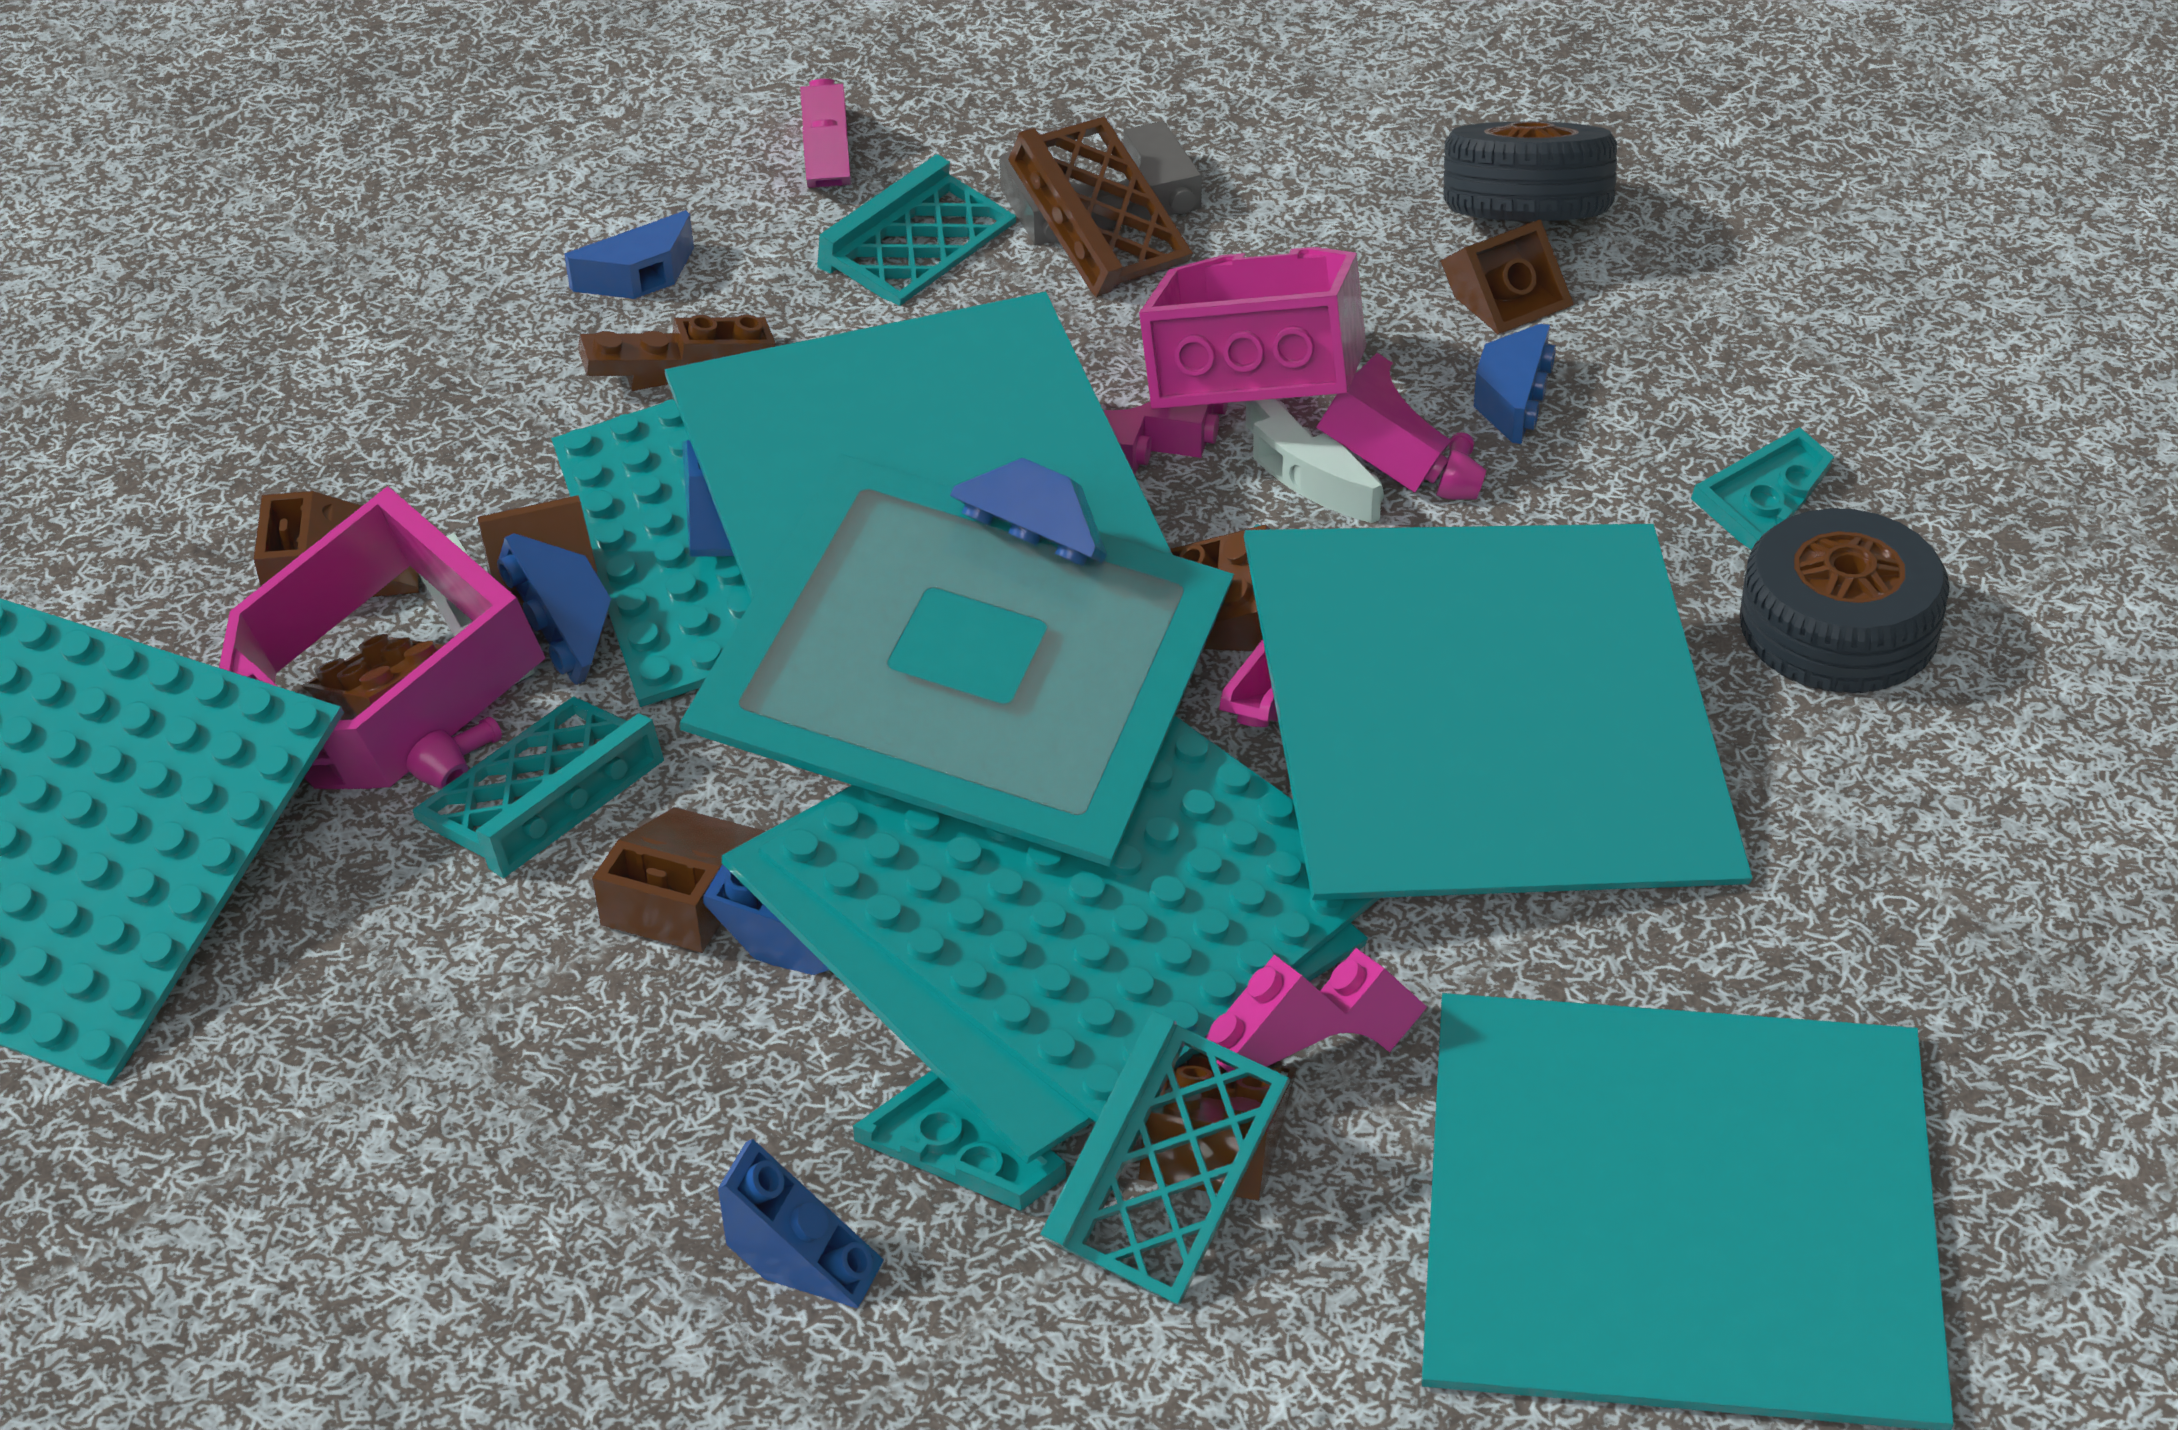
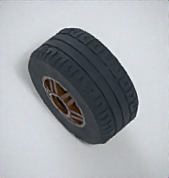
[1443,121,1617,221]
[1740,508,1950,693]

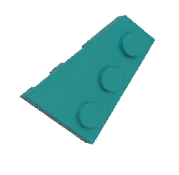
[1691,427,1834,550]
[853,1070,1066,1211]

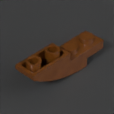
[578,315,776,391]

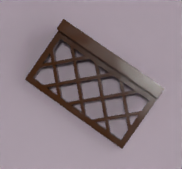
[1008,116,1193,297]

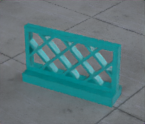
[817,154,1017,306]
[412,696,664,879]
[1040,1010,1290,1306]

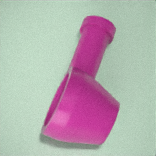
[1436,432,1487,500]
[406,717,502,789]

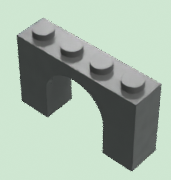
[999,121,1202,245]

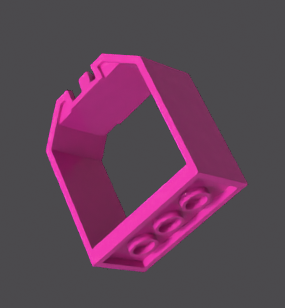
[1139,247,1366,409]
[219,486,545,789]

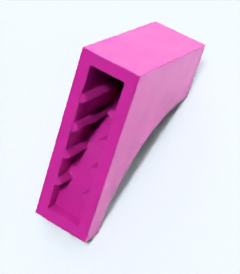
[1316,353,1451,493]

